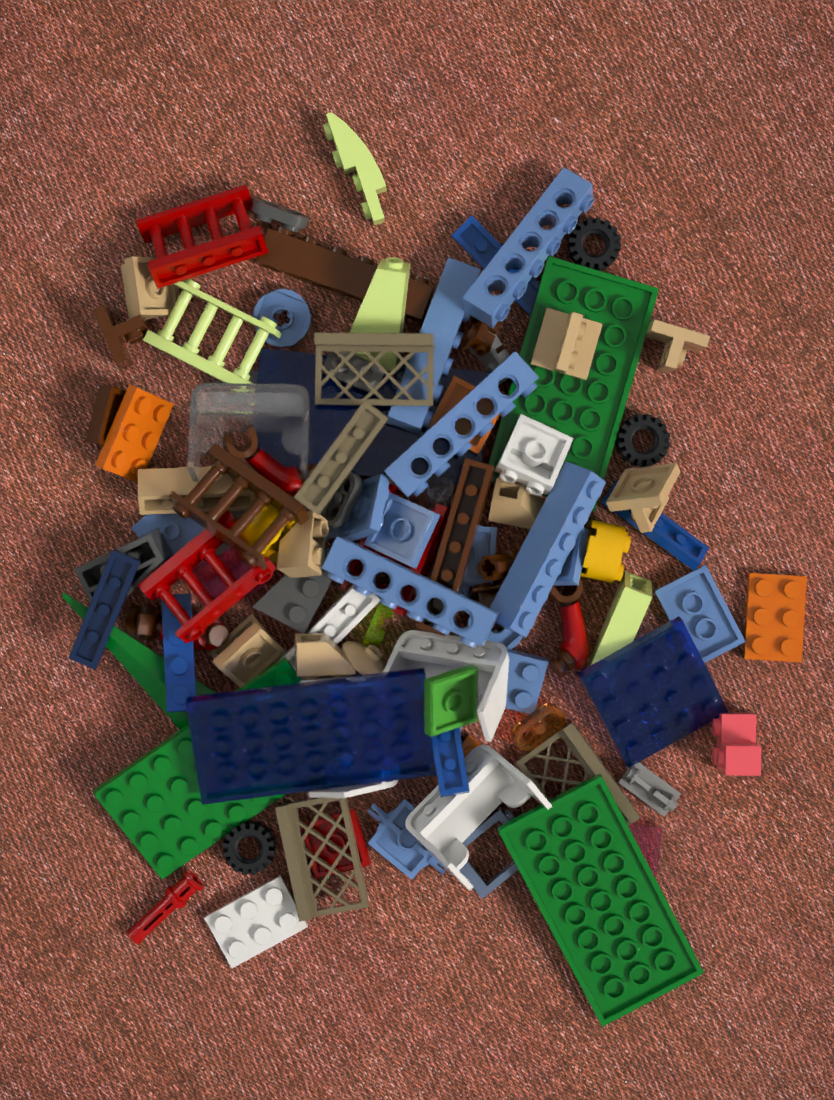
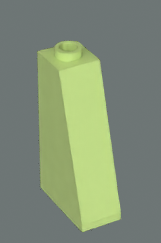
[347,257,411,371]
[585,571,653,690]

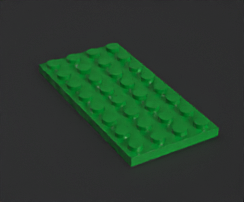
[488,256,659,511]
[93,657,352,879]
[497,773,704,1027]

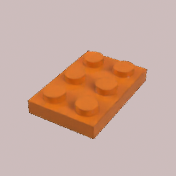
[95,384,174,483]
[743,573,807,663]

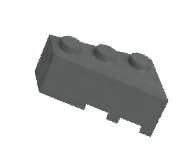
[74,528,172,603]
[253,546,332,633]

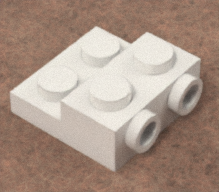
[495,414,573,496]

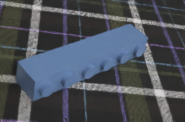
[387,257,481,435]
[490,461,606,638]

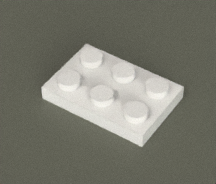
[204,875,308,968]

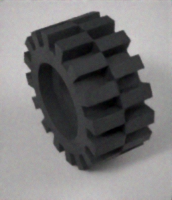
[567,217,621,271]
[616,414,670,467]
[222,820,276,875]

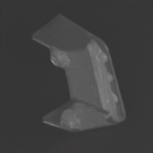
[187,383,312,483]

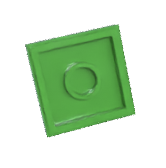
[424,664,478,737]

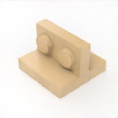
[121,257,179,320]
[530,308,603,380]
[645,319,710,374]
[606,463,680,533]
[209,614,287,688]

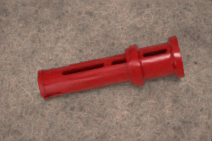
[126,869,204,945]

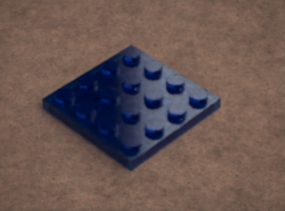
[577,616,729,768]

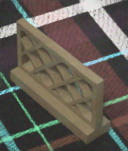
[314,333,435,406]
[294,401,389,516]
[516,721,641,825]
[275,798,370,922]

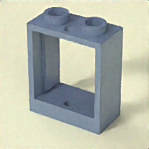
[459,806,518,899]

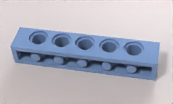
[462,167,594,329]
[384,351,539,497]
[322,536,500,648]

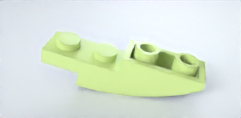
[323,112,387,226]

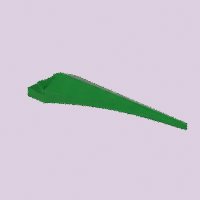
[62,593,226,729]

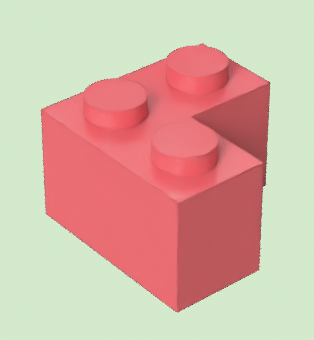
[712,712,761,776]

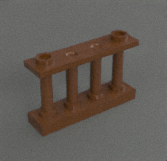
[169,443,309,571]

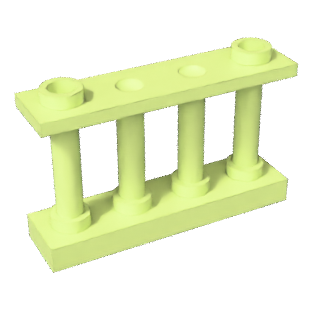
[143,279,282,396]

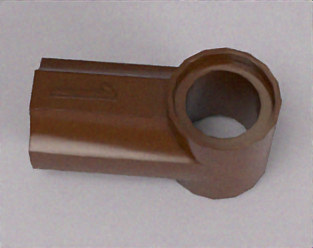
[477,550,520,581]

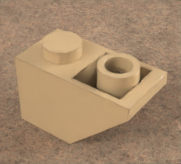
[488,477,545,529]
[277,511,329,578]
[295,633,356,680]

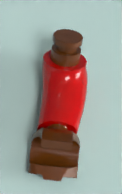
[223,424,316,497]
[548,578,590,678]
[124,605,229,650]

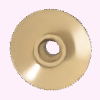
[342,641,386,683]

